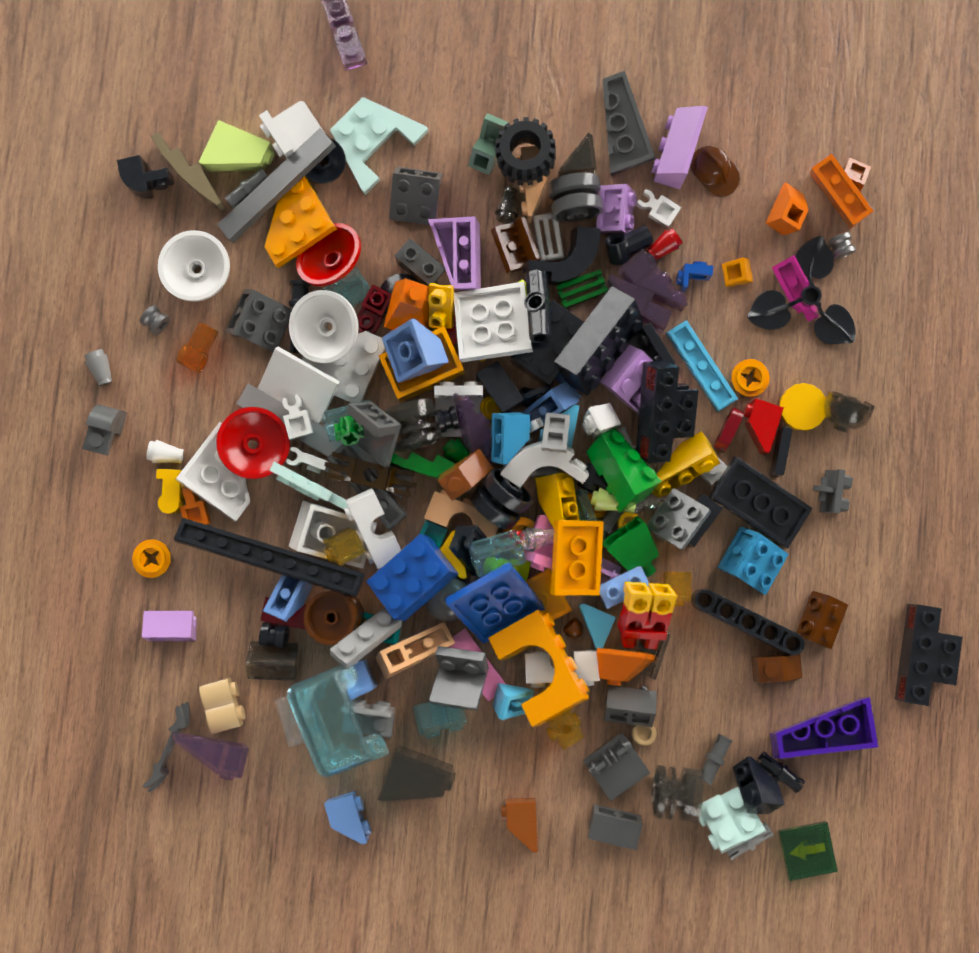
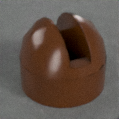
[562,617,584,639]

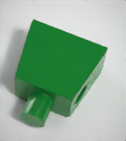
[602,516,659,577]

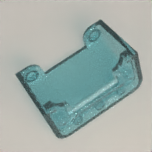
[287,664,390,777]

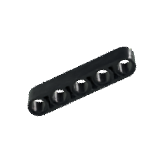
[691,589,805,655]

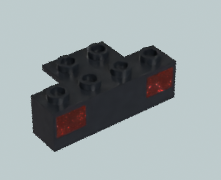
[636,361,699,463]
[895,604,963,706]

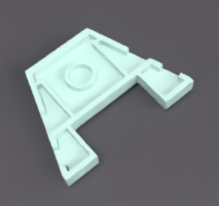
[330,97,429,195]
[270,462,348,509]

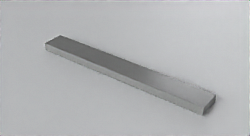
[236,383,413,498]

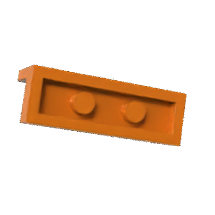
[810,153,874,229]

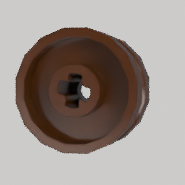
[304,591,365,645]

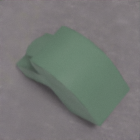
[468,113,508,175]

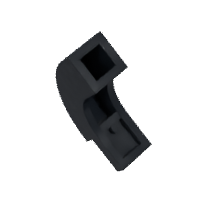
[523,226,600,285]

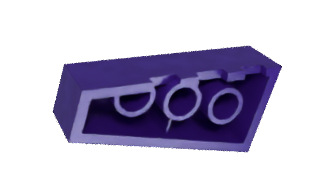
[770,697,879,758]

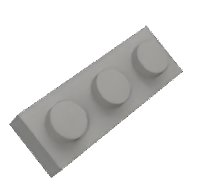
[330,607,402,670]

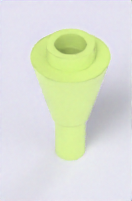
[590,487,636,514]

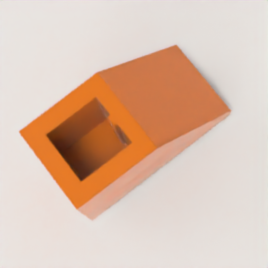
[765,183,809,236]

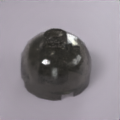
[824,391,875,433]

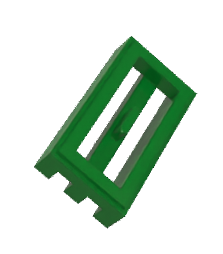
[556,269,609,309]

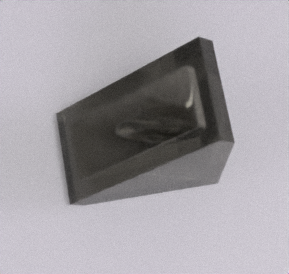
[558,132,596,177]

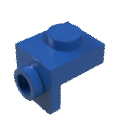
[676,261,713,292]

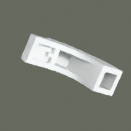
[500,442,589,488]

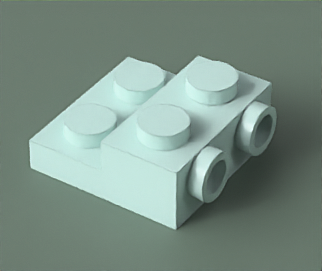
[695,786,766,854]

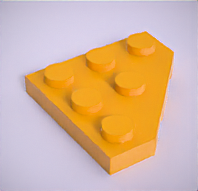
[265,176,336,268]

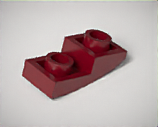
[357,284,392,335]

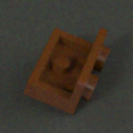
[491,217,540,274]
[796,591,848,649]

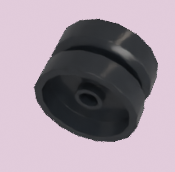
[471,469,533,530]

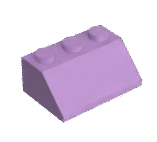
[652,106,708,190]

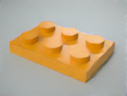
[551,520,604,595]

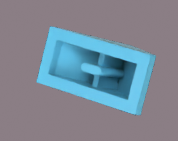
[578,603,616,650]
[492,683,535,720]

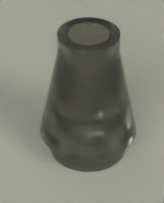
[495,187,518,224]

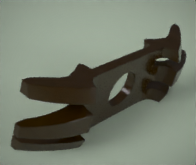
[324,452,417,497]

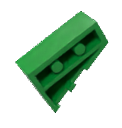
[586,428,662,513]

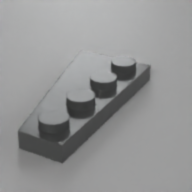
[603,71,655,176]

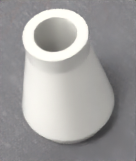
[146,440,184,463]

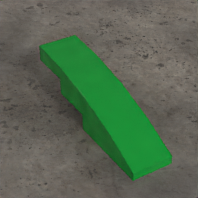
[391,452,455,479]

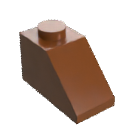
[438,448,493,500]
[501,797,538,853]

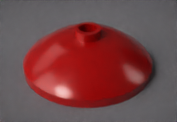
[296,223,361,286]
[216,407,290,479]

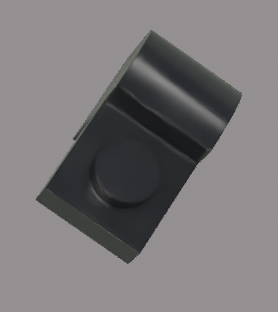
[117,155,174,199]

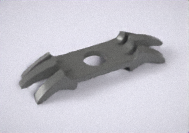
[142,702,190,792]

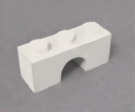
[344,488,401,569]
[525,650,600,688]

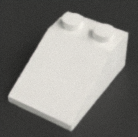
[289,501,377,569]

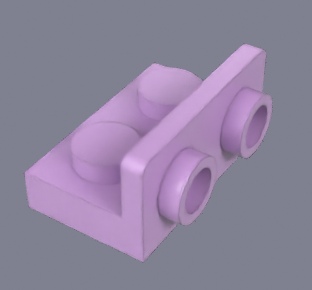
[596,184,637,234]

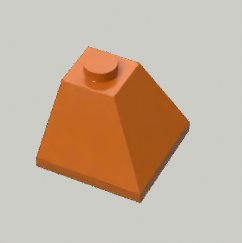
[384,279,431,331]
[596,648,656,686]

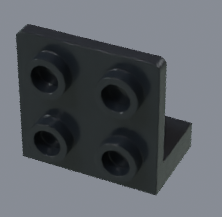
[614,322,675,364]

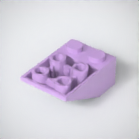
[600,345,653,415]

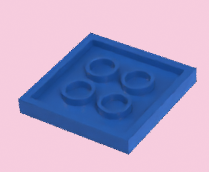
[445,562,545,644]

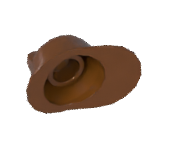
[690,146,740,197]

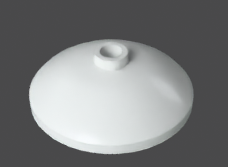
[158,230,230,302]
[289,290,358,363]

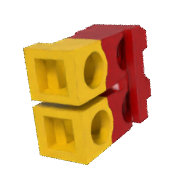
[617,582,677,649]

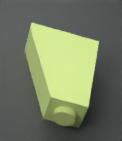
[199,120,275,172]

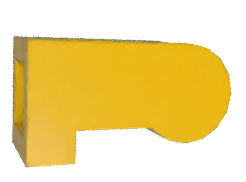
[156,469,185,515]

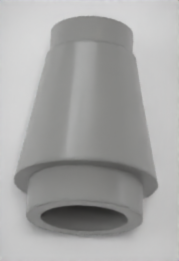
[84,349,112,386]

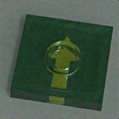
[778,821,838,881]

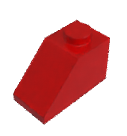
[743,398,784,455]

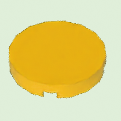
[779,383,828,431]

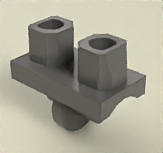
[812,469,853,513]

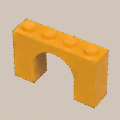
[488,610,589,727]

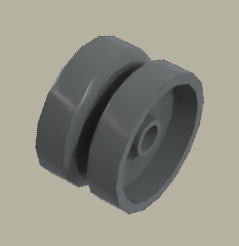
[548,173,603,222]

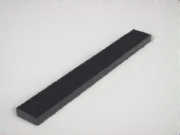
[173,518,365,598]

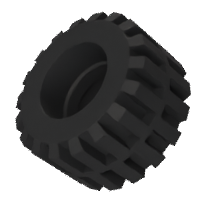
[495,117,556,186]

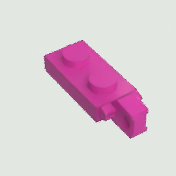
[772,256,819,321]

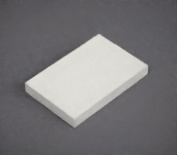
[258,347,340,424]

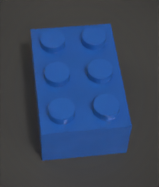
[366,533,459,621]

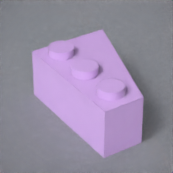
[428,216,481,292]

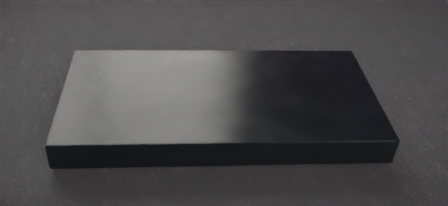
[709,456,813,549]

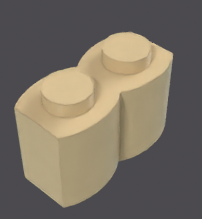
[199,677,246,734]

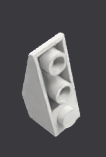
[582,403,621,439]

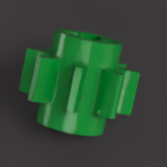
[334,416,364,446]

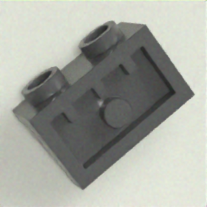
[395,239,445,287]

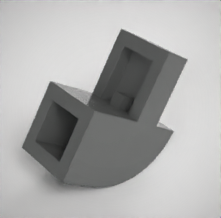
[82,404,127,456]

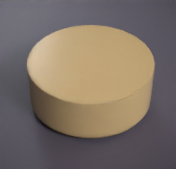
[631,725,657,746]

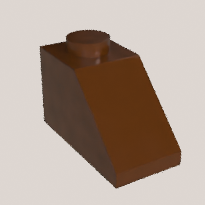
[751,654,802,683]

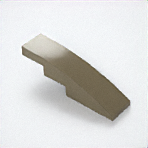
[151,132,226,212]

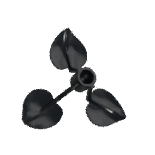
[747,236,856,345]

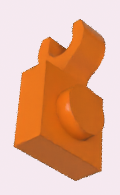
[180,487,211,525]

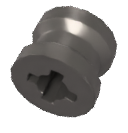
[827,232,857,259]
[139,305,170,335]

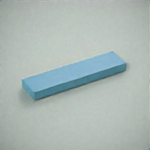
[666,320,738,412]

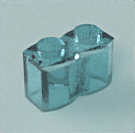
[412,700,468,738]

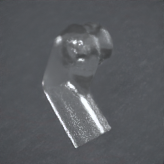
[635,495,665,514]

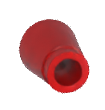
[646,228,683,262]

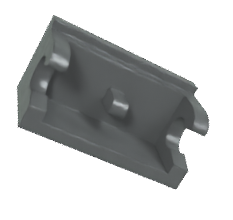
[604,685,657,727]
[588,804,643,850]

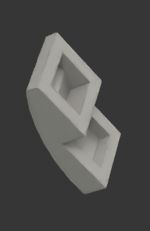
[542,413,570,453]

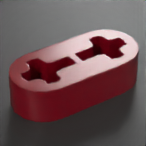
[713,407,744,453]

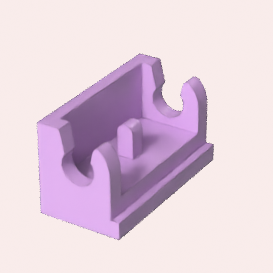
[142,611,197,641]

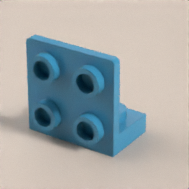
[717,526,788,595]

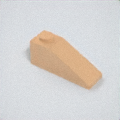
[375,622,455,679]

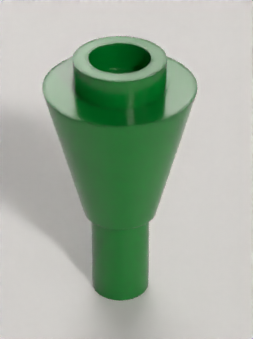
[442,437,470,463]

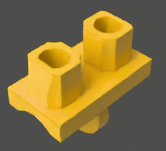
[429,283,454,329]

